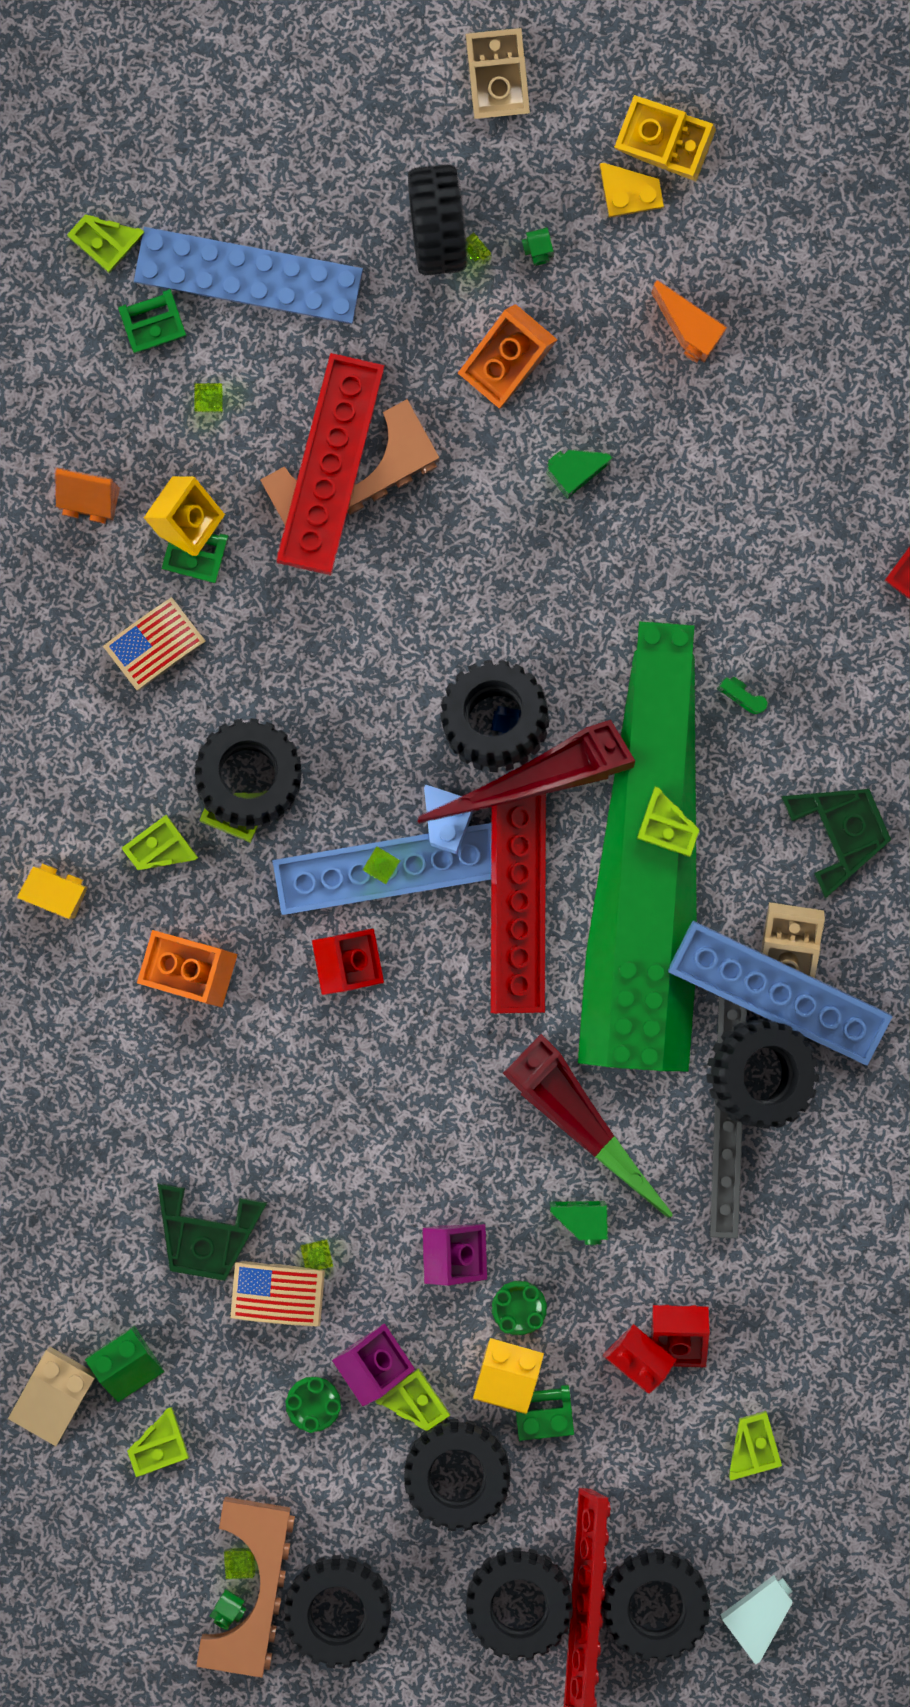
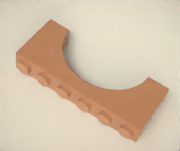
[261,399,440,524]
[196,1497,295,1678]

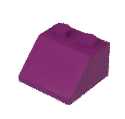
[422,1224,487,1286]
[332,1323,415,1406]

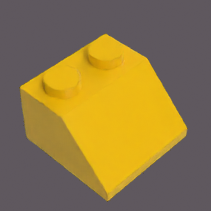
[144,476,225,556]
[17,863,87,919]
[473,1338,544,1414]

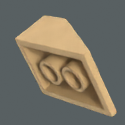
[8,1346,96,1446]

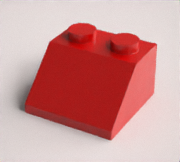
[311,928,384,995]
[651,1305,710,1367]
[602,1324,676,1394]

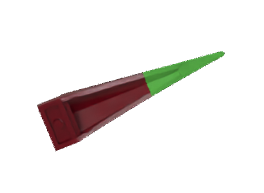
[503,1034,672,1217]

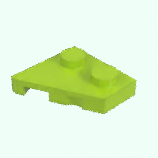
[637,787,699,857]
[122,815,199,870]
[729,1411,782,1481]

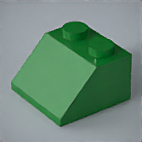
[546,450,612,499]
[550,1201,608,1245]
[85,1325,165,1402]

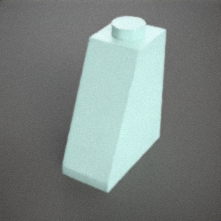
[721,1575,793,1664]

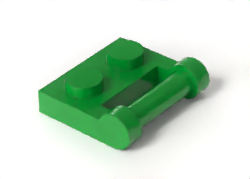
[118,289,187,355]
[161,533,229,584]
[716,676,767,714]
[516,1385,574,1441]

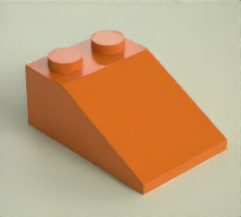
[651,280,727,363]
[458,304,558,409]
[55,468,120,524]
[137,930,238,1008]

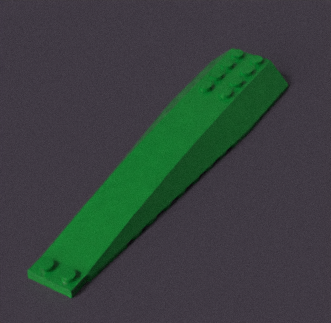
[578,621,697,1072]

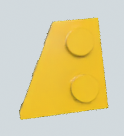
[600,163,664,218]

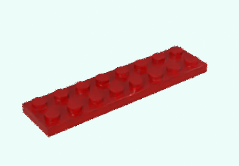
[276,353,385,576]
[491,794,546,1014]
[564,1488,611,1707]

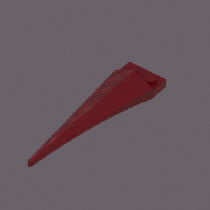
[417,720,635,823]

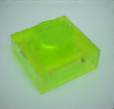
[466,232,492,264]
[194,383,223,413]
[362,846,401,884]
[300,1239,334,1270]
[224,1548,255,1579]

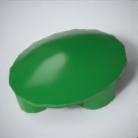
[492,1281,547,1335]
[285,1376,341,1433]

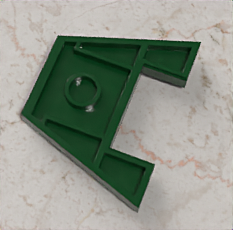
[780,789,891,899]
[157,1183,267,1281]

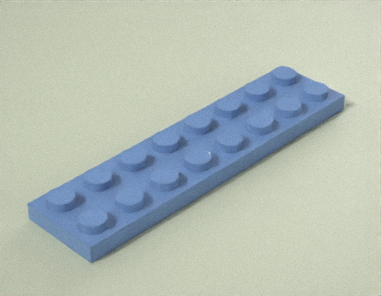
[134,227,363,324]
[272,823,492,915]
[668,921,893,1066]

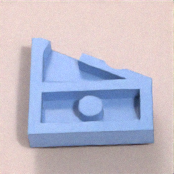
[424,784,474,854]

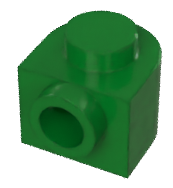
[522,227,554,266]
[209,1589,246,1630]

